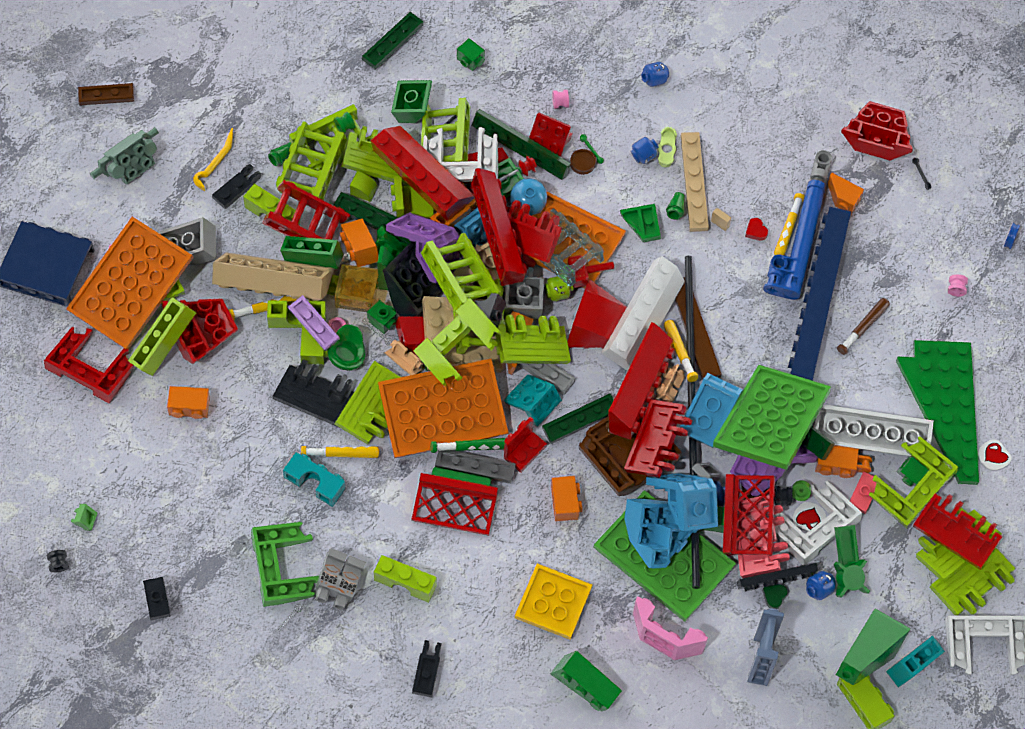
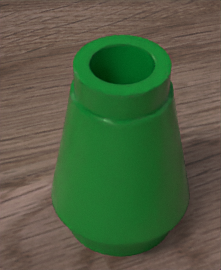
[268,142,292,166]
[666,192,685,220]

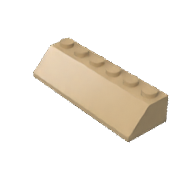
[212,252,334,301]

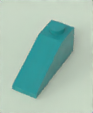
[886,635,945,688]

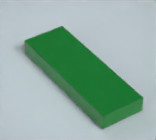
[431,467,492,486]

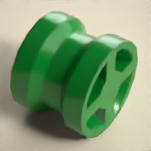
[334,112,356,134]

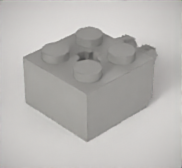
[504,267,544,320]

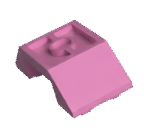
[633,597,708,660]

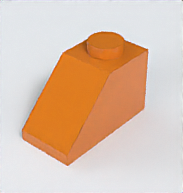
[827,173,864,214]

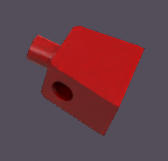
[395,317,425,358]

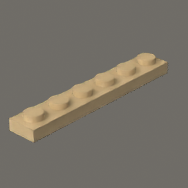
[680,132,709,232]

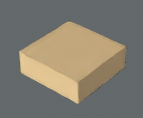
[711,208,731,231]

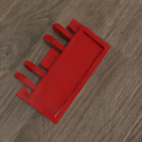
[505,200,562,263]

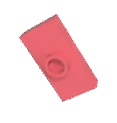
[850,471,876,514]

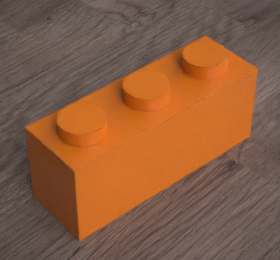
[340,219,378,267]

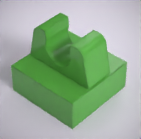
[71,504,98,531]

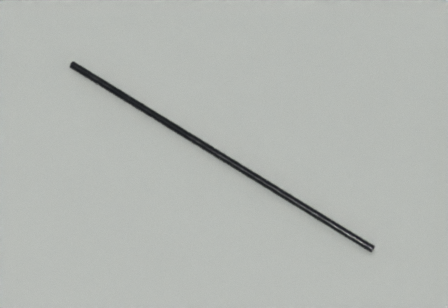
[684,255,700,589]

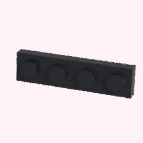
[737,563,818,592]

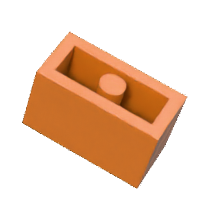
[167,386,210,419]
[551,476,582,521]

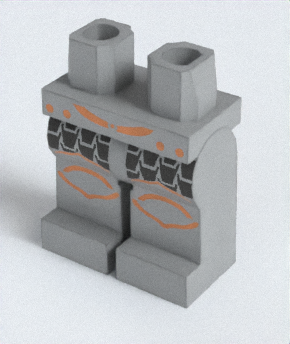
[315,548,366,610]

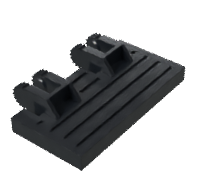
[272,359,354,428]

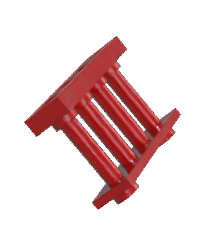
[262,180,350,240]

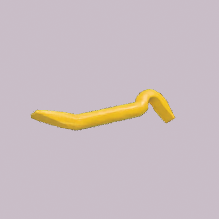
[193,128,233,191]

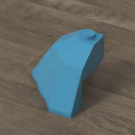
[624,499,699,568]

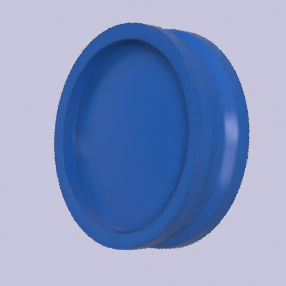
[1004,223,1020,249]

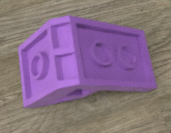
[386,212,459,283]
[730,444,818,496]

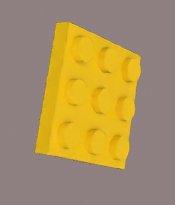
[514,563,593,640]

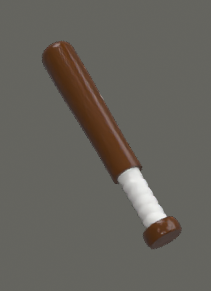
[837,298,890,355]

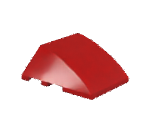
[841,101,913,161]
[567,279,627,349]
[162,298,238,364]

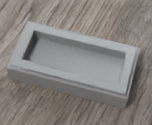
[692,463,722,481]

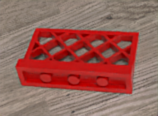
[411,473,498,536]
[723,474,775,556]

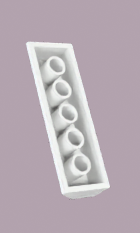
[601,256,685,371]
[813,405,934,457]

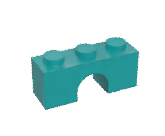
[283,452,346,507]

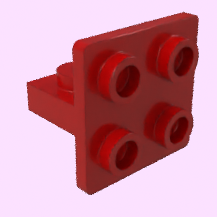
[529,112,573,157]

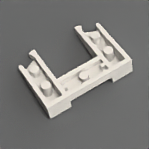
[423,127,498,182]
[775,481,862,566]
[945,616,1025,675]

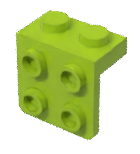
[390,177,434,219]

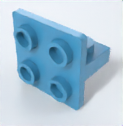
[454,208,487,247]

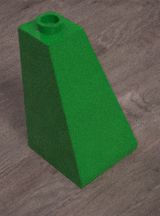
[835,608,911,685]

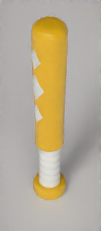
[774,193,805,256]
[229,295,297,320]
[664,320,698,382]
[301,446,379,458]

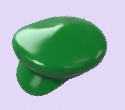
[327,324,365,371]

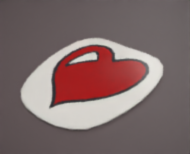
[978,439,1012,470]
[793,502,826,531]

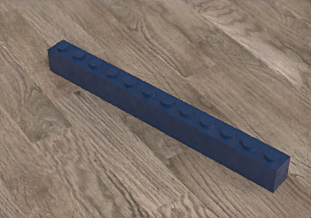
[788,206,851,381]

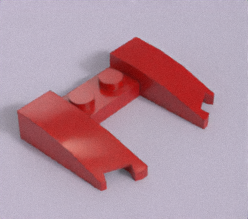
[44,327,135,403]

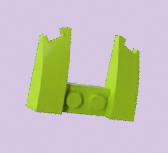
[414,298,501,386]
[869,436,958,529]

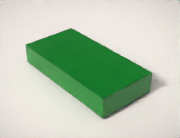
[834,525,859,565]

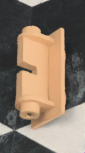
[385,340,425,375]
[654,364,685,403]

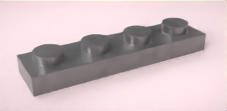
[435,450,515,484]

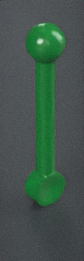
[580,134,604,164]

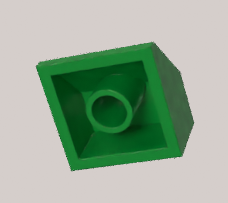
[391,80,432,123]

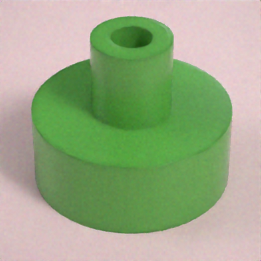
[792,480,811,501]

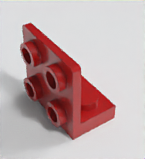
[504,417,547,473]

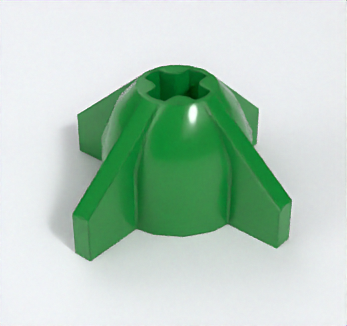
[375,226,407,257]
[833,559,870,598]

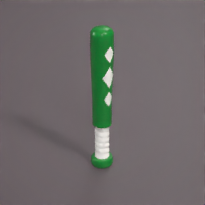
[430,438,505,453]

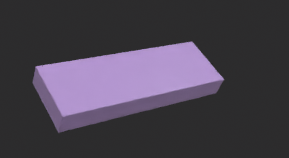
[288,295,340,351]

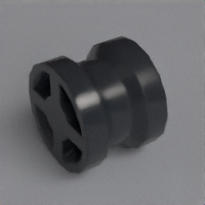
[774,486,792,506]
[46,550,69,573]

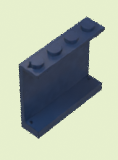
[0,221,94,307]

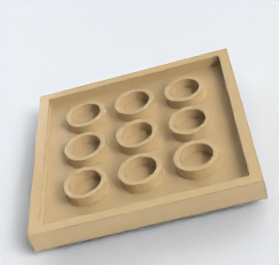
[422,296,503,373]

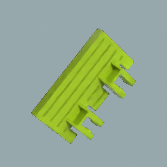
[341,126,410,186]
[496,315,571,364]
[335,361,400,444]
[916,508,1002,583]
[929,548,1015,616]

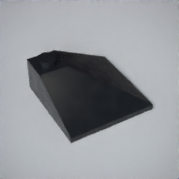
[382,241,442,317]

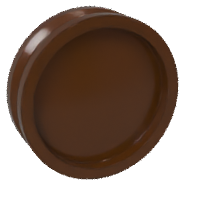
[570,149,596,175]

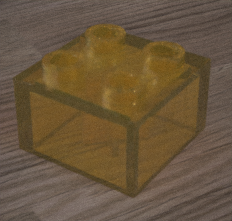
[335,264,378,312]

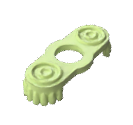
[658,127,677,167]

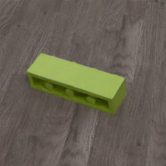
[128,297,196,376]

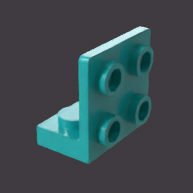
[504,375,562,427]

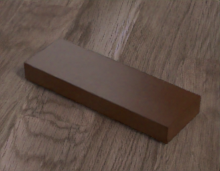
[78,83,134,106]

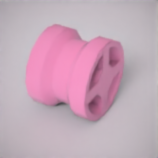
[552,89,569,109]
[948,274,968,297]

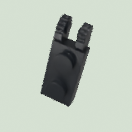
[212,164,262,209]
[412,640,442,698]

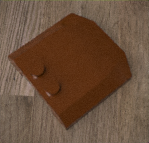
[579,416,682,496]

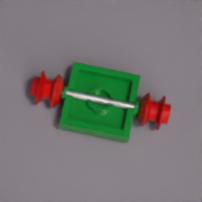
[469,156,537,198]

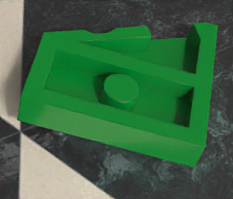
[620,203,661,242]

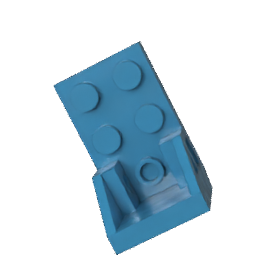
[679,373,743,448]
[646,473,718,531]

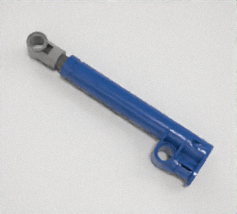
[763,150,832,300]

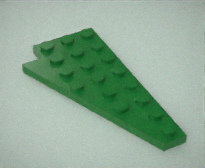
[896,340,979,485]

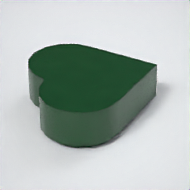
[762,585,787,609]

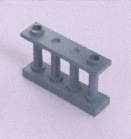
[747,608,784,686]

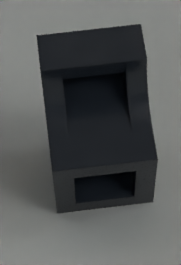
[475,293,507,337]
[143,577,171,621]

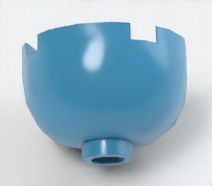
[510,178,547,216]

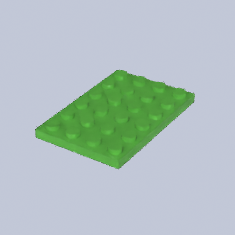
[713,365,831,470]
[593,490,736,622]

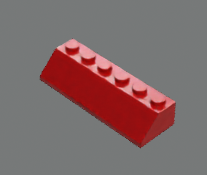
[370,126,475,222]
[471,168,527,286]
[608,322,675,440]

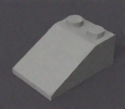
[157,217,216,265]

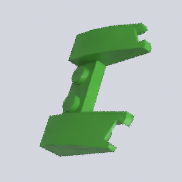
[251,522,319,607]

